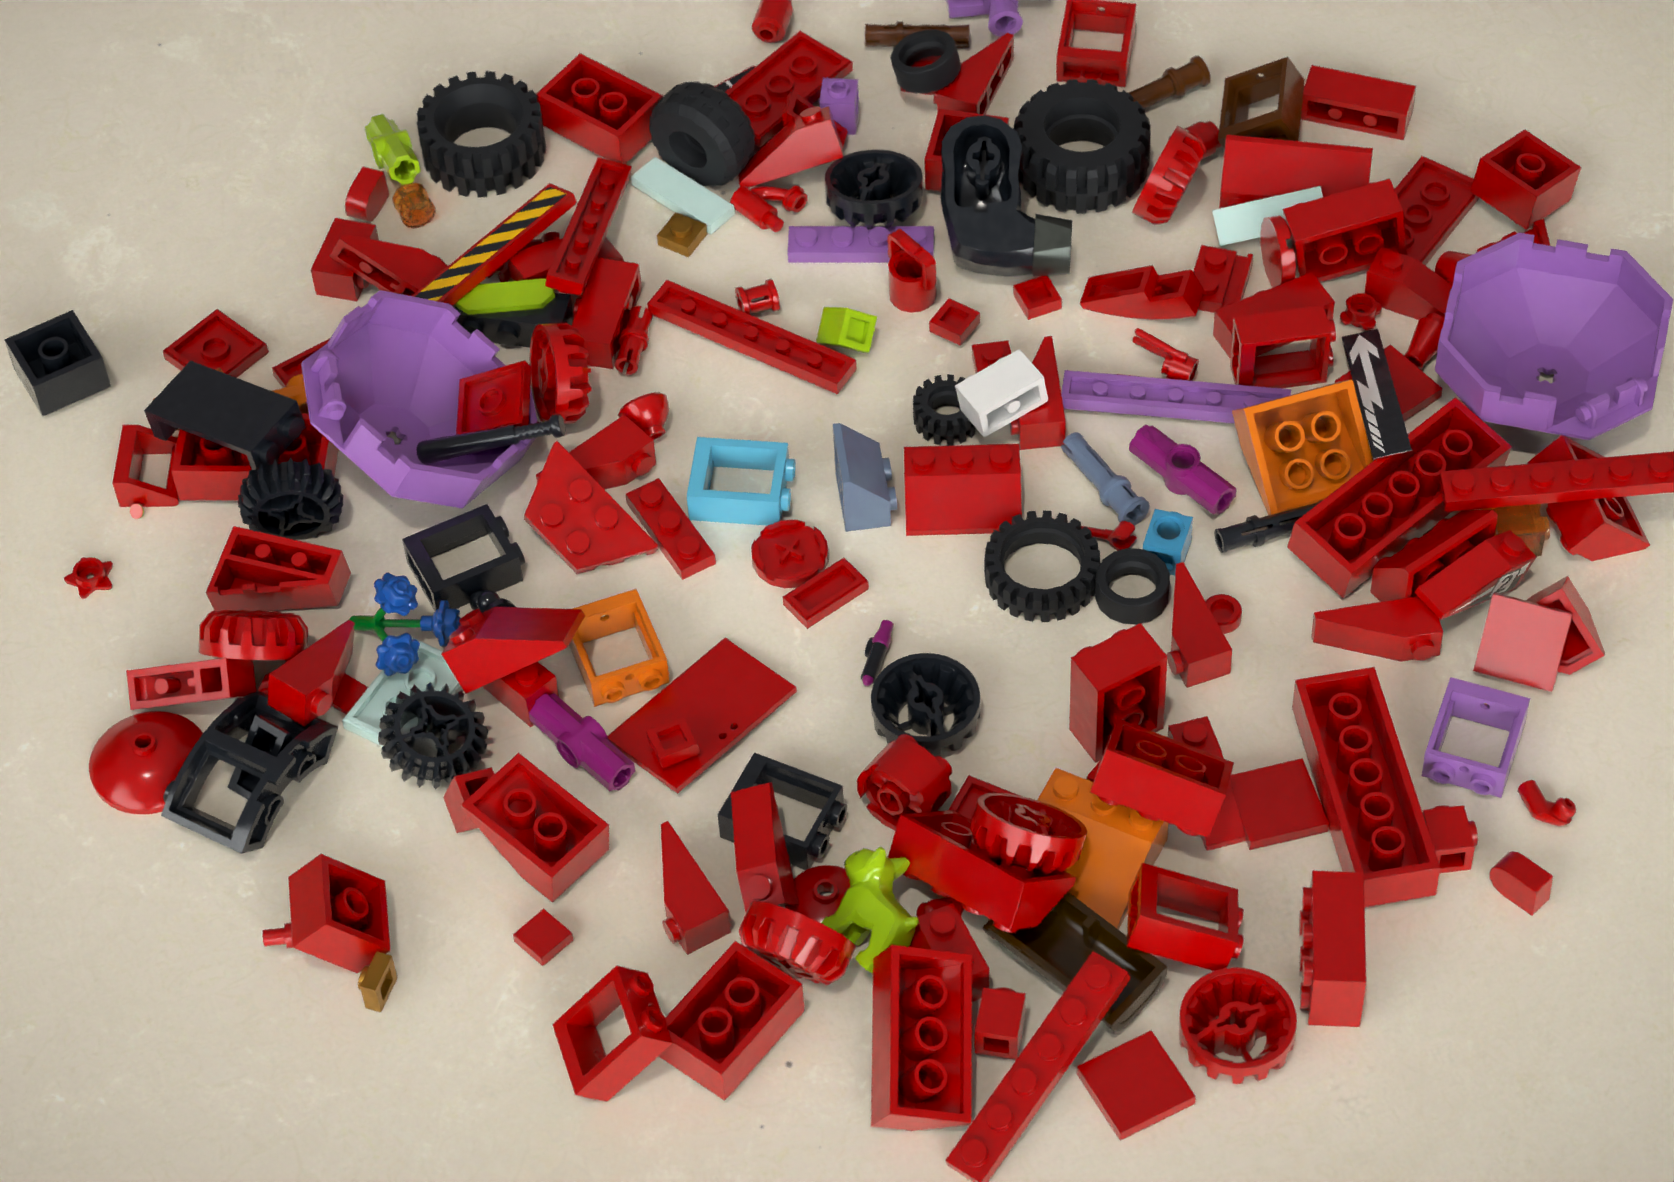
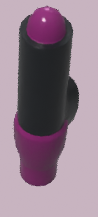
[861,620,894,686]

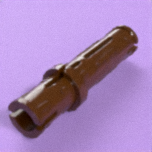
[865,21,969,47]

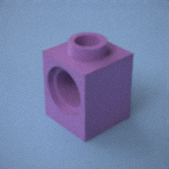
[819,78,859,135]

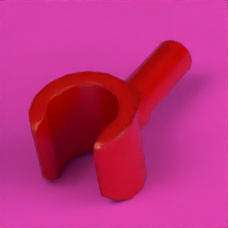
[1081,521,1137,551]

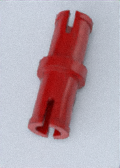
[615,306,653,375]

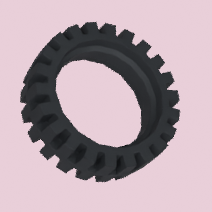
[984,510,1100,622]

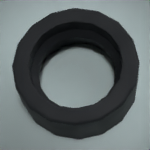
[890,29,961,94]
[1095,548,1170,625]

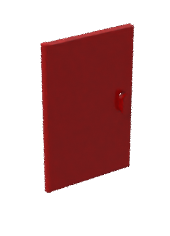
[608,638,797,794]

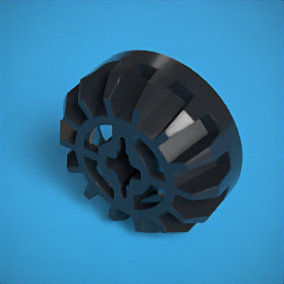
[825,150,923,229]
[871,653,980,756]

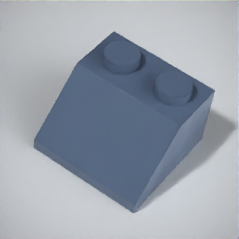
[832,423,897,532]

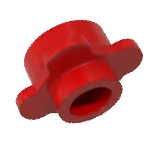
[1340,293,1382,330]

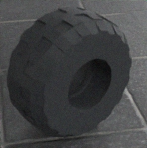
[650,82,755,186]

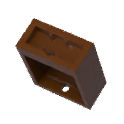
[1218,57,1305,149]

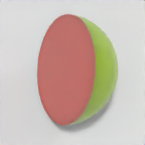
[130,504,144,519]

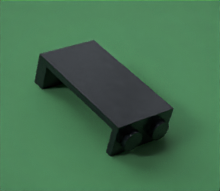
[144,360,306,470]

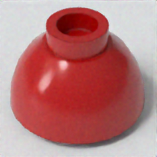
[618,392,669,440]

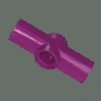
[1129,424,1236,515]
[529,693,635,791]

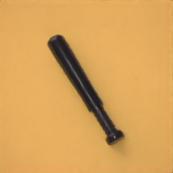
[416,414,565,464]

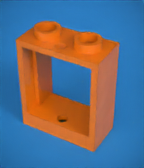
[569,589,670,707]

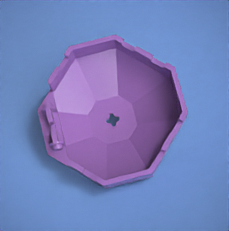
[1435,233,1673,440]
[301,290,537,509]

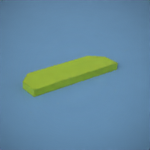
[455,278,555,315]

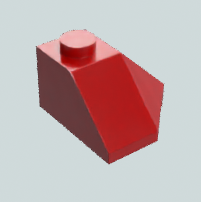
[1526,576,1605,675]

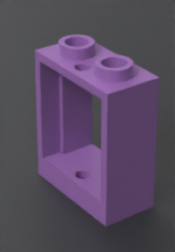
[1422,677,1530,798]

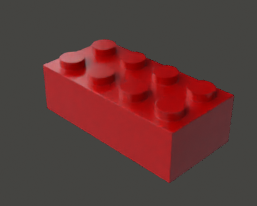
[171,413,339,501]

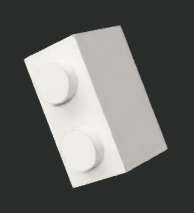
[955,349,1048,438]

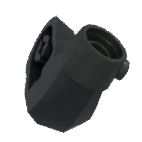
[941,115,1072,277]

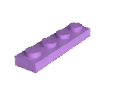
[788,226,934,263]

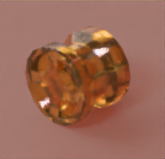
[392,182,436,228]

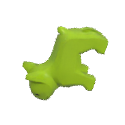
[821,847,919,973]

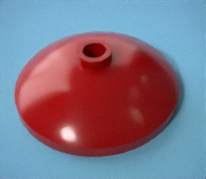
[89,711,203,814]

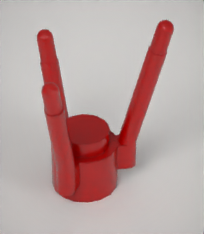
[1104,328,1199,381]

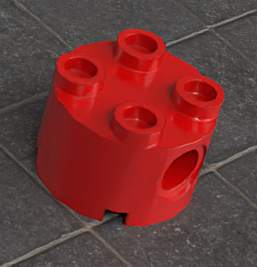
[857,734,953,831]

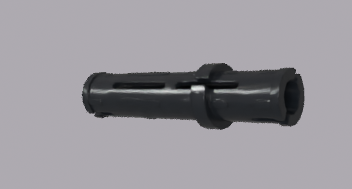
[1214,500,1322,553]

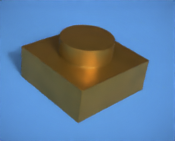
[657,212,707,257]
[358,951,397,1012]

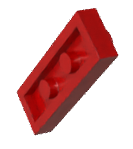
[625,478,716,580]

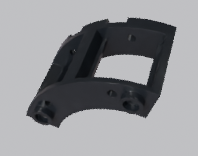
[161,691,338,854]

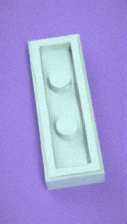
[631,157,735,235]
[1212,186,1323,246]

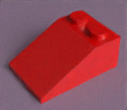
[442,607,585,694]
[461,753,609,903]

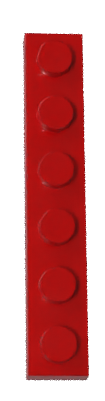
[545,157,632,296]
[647,280,857,394]
[1439,451,1674,512]
[945,951,1131,1182]

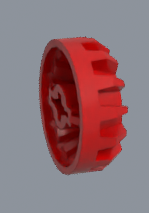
[1132,126,1206,225]
[529,323,591,424]
[198,609,308,660]
[970,793,1087,874]
[739,901,856,985]
[1179,968,1297,1084]

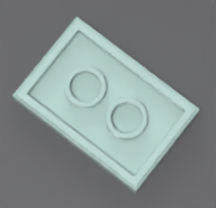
[342,637,463,747]

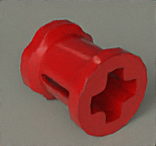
[735,279,780,314]

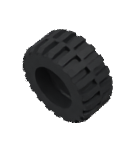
[1014,79,1151,214]

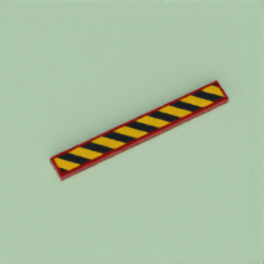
[412,183,577,306]

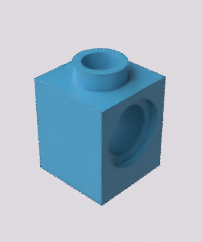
[1143,509,1193,576]

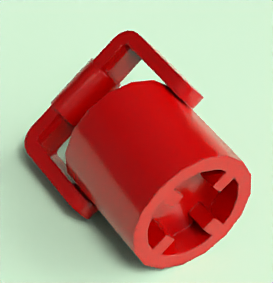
[887,228,937,313]

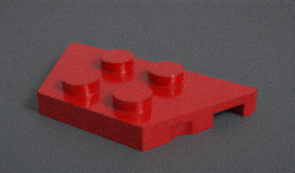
[524,441,658,574]

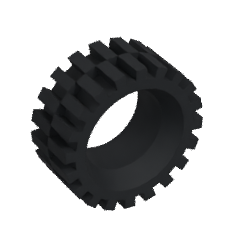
[416,71,546,198]

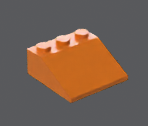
[1232,380,1373,515]
[1037,768,1168,930]

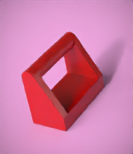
[112,424,179,507]

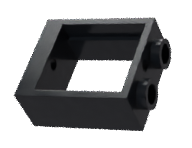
[402,504,525,611]
[718,752,847,870]

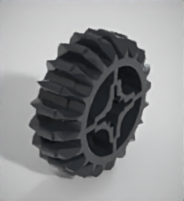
[238,457,343,540]
[378,681,488,789]

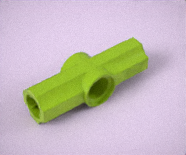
[365,114,421,185]

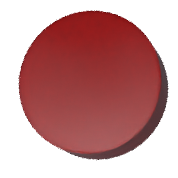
[1205,594,1242,634]

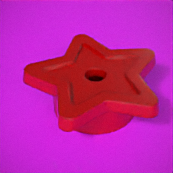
[64,557,113,599]

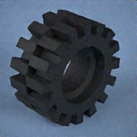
[913,374,976,446]

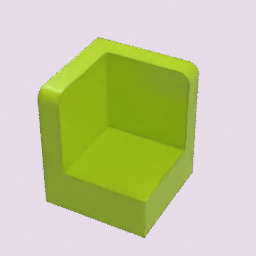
[816,307,877,353]

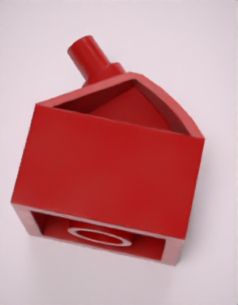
[263,854,391,973]

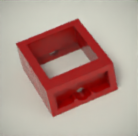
[1056,0,1136,87]
[1230,305,1336,389]
[1127,862,1244,971]
[552,965,673,1102]

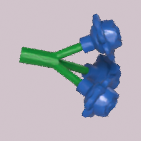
[349,573,461,676]

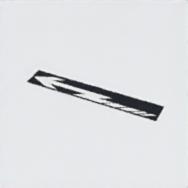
[1342,329,1412,459]

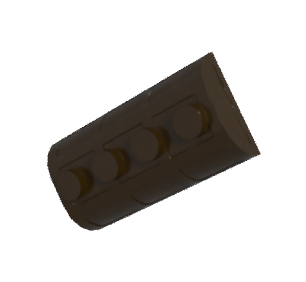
[983,892,1168,1031]

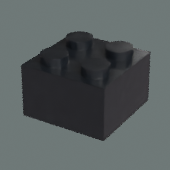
[4,310,111,416]

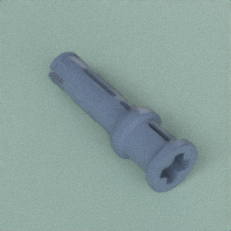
[1061,432,1150,525]

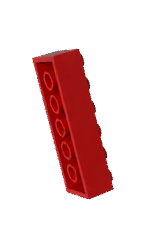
[1287,397,1512,598]
[1292,667,1440,907]

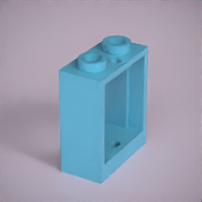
[687,437,796,526]

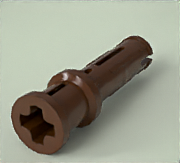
[1129,55,1211,109]

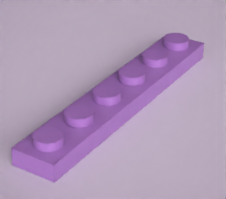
[1061,370,1291,423]

